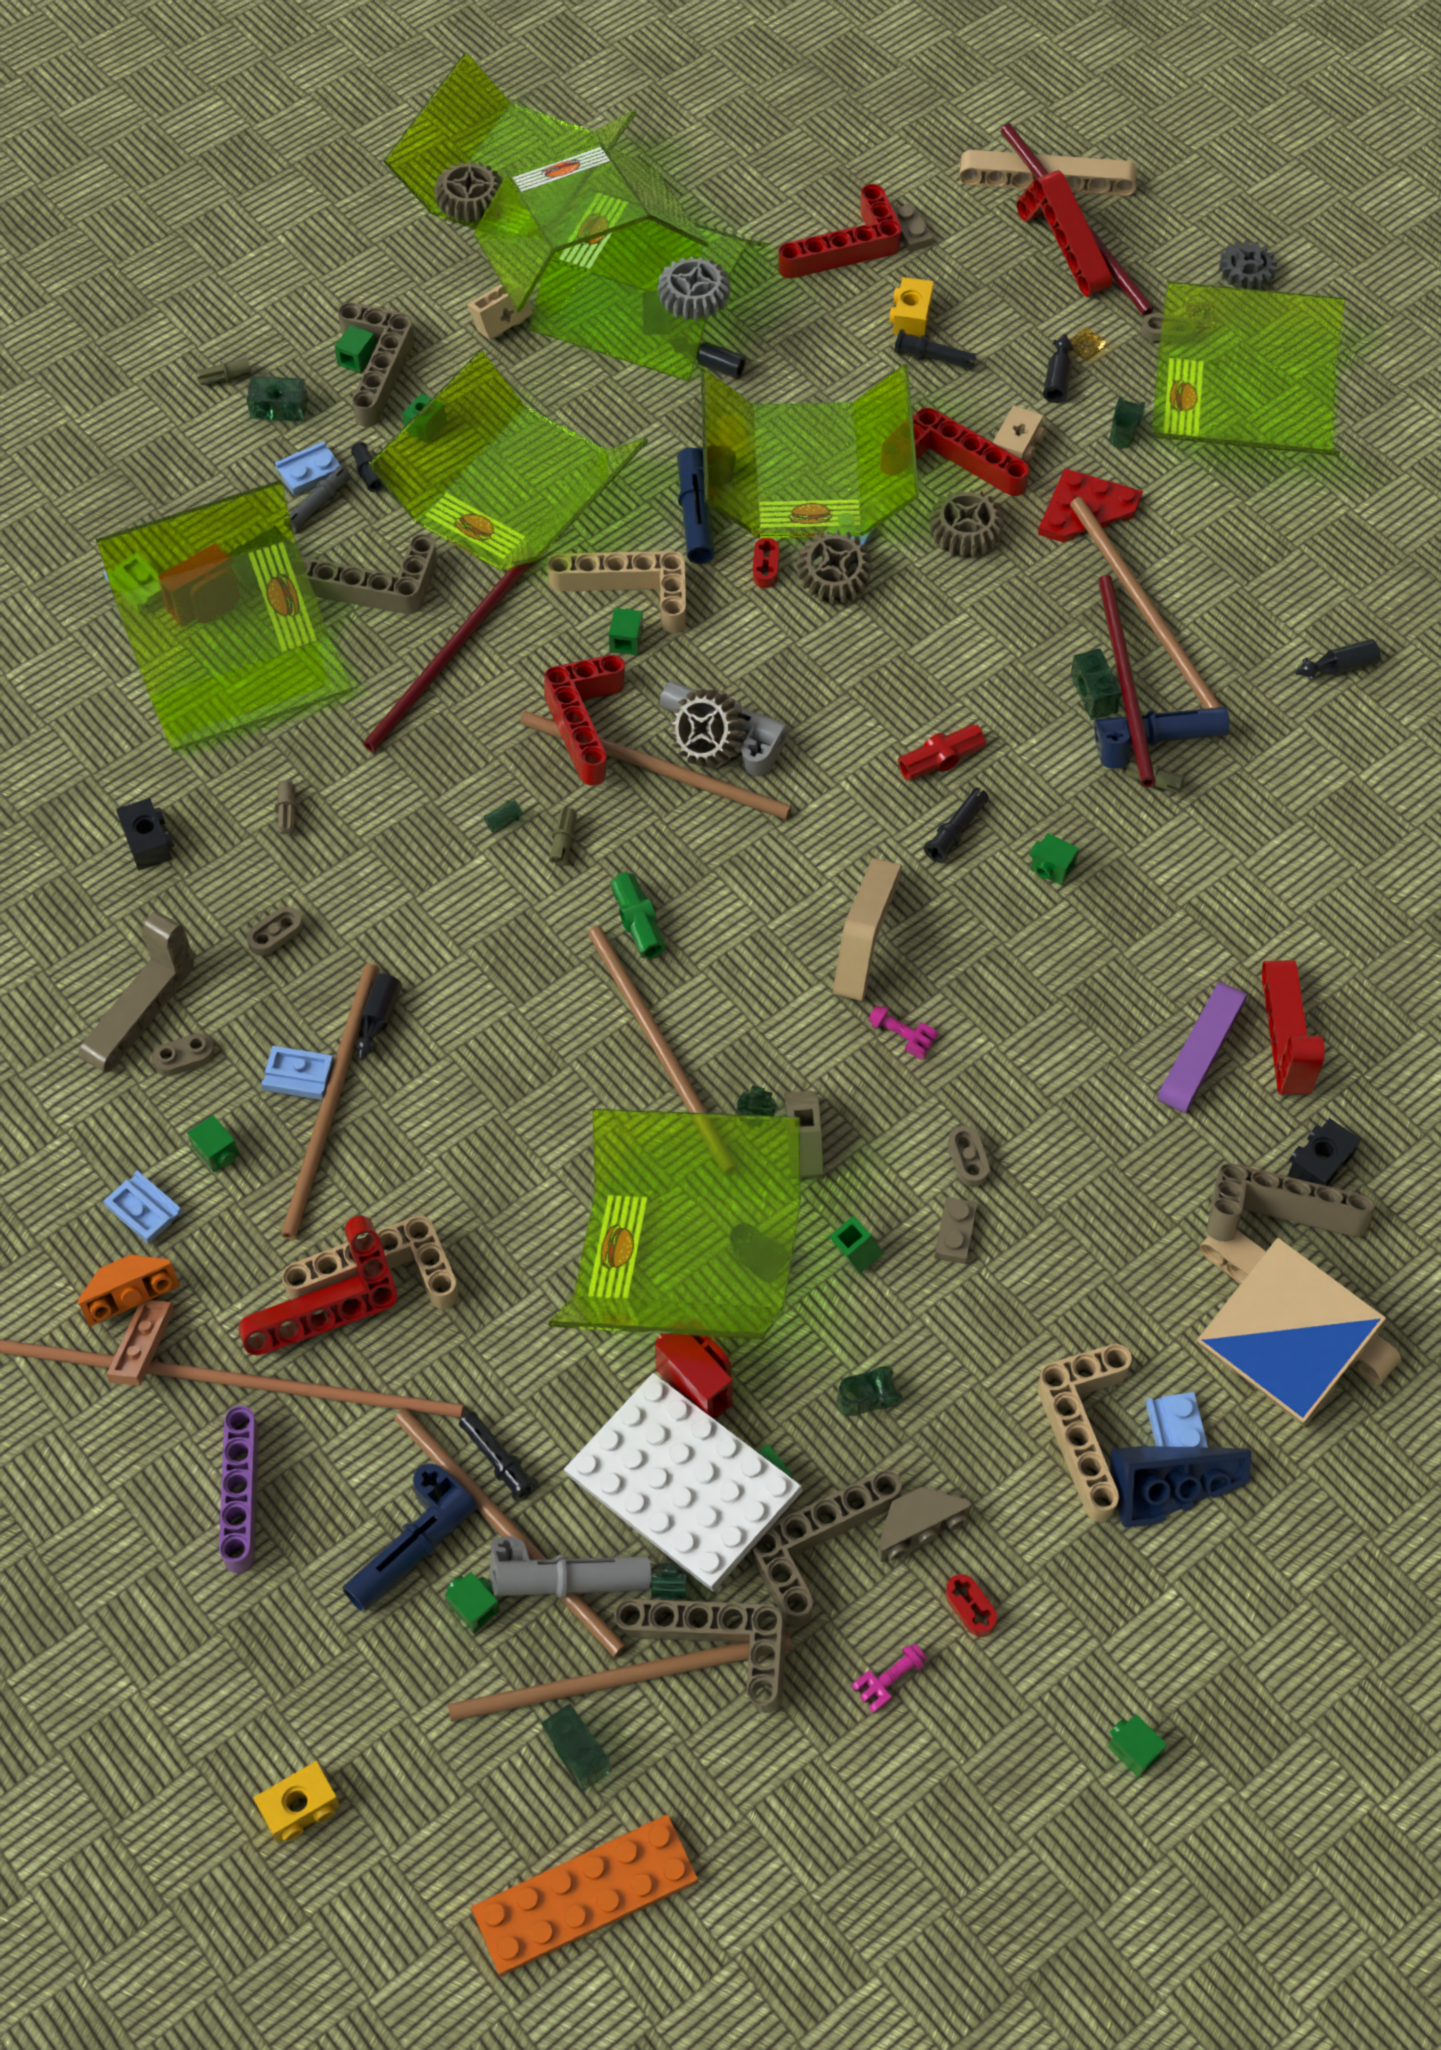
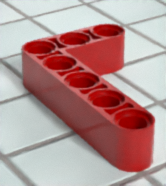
[1017,170,1112,297]
[778,184,901,278]
[882,407,1029,496]
[544,655,625,786]
[1262,960,1325,1095]
[238,1215,397,1356]

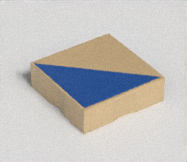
[1196,1238,1387,1427]

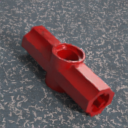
[898,724,986,781]

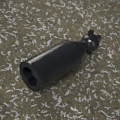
[1043,334,1074,403]
[669,337,746,379]
[1295,639,1380,681]
[354,974,402,1060]

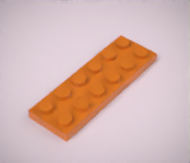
[471,1814,698,1977]

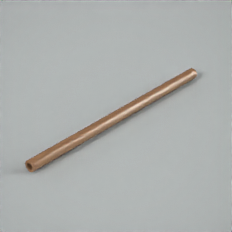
[1070,497,1221,709]
[520,711,792,820]
[588,925,738,1175]
[281,964,379,1240]
[394,1408,627,1658]
[448,1632,792,1721]

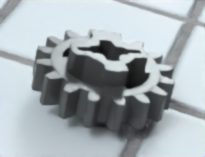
[1219,240,1277,291]

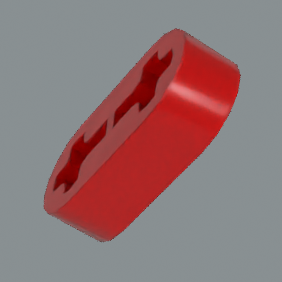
[753,538,779,588]
[945,1574,997,1637]

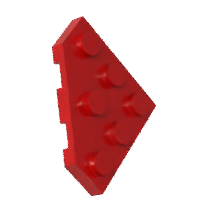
[1038,468,1143,543]

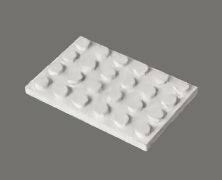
[564,1373,803,1592]

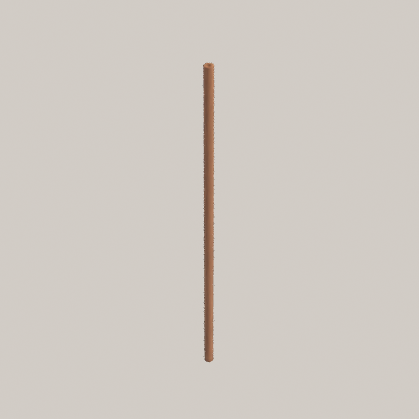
[0,1340,464,1418]

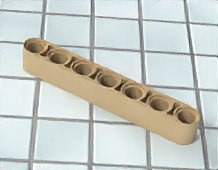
[959,150,1137,196]
[1200,1230,1401,1385]

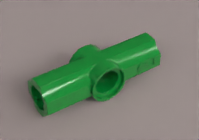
[610,872,665,959]

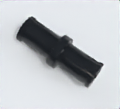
[351,442,384,492]

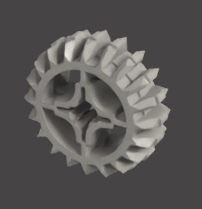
[658,255,730,322]

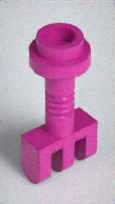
[868,1005,939,1059]
[851,1643,928,1714]

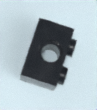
[116,798,174,871]
[1288,1118,1361,1186]

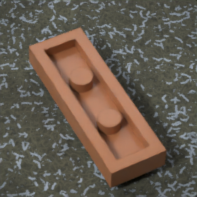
[106,1300,175,1386]

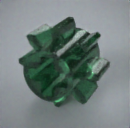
[737,1086,776,1127]
[651,1563,687,1601]

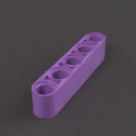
[1157,981,1248,1114]
[219,1406,259,1574]

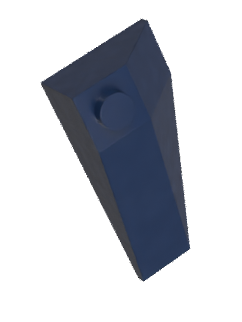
[1110,1446,1252,1528]

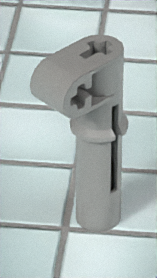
[660,681,789,776]
[489,1536,651,1598]

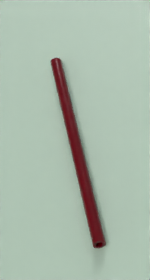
[1000,123,1154,316]
[363,549,537,752]
[1098,575,1156,788]

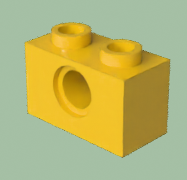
[889,277,934,337]
[253,1761,340,1843]

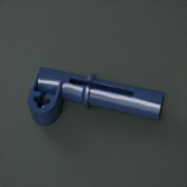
[677,448,734,564]
[1094,707,1229,768]
[342,1464,478,1613]

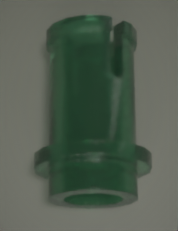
[483,800,523,832]

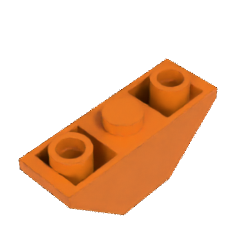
[78,1254,181,1327]

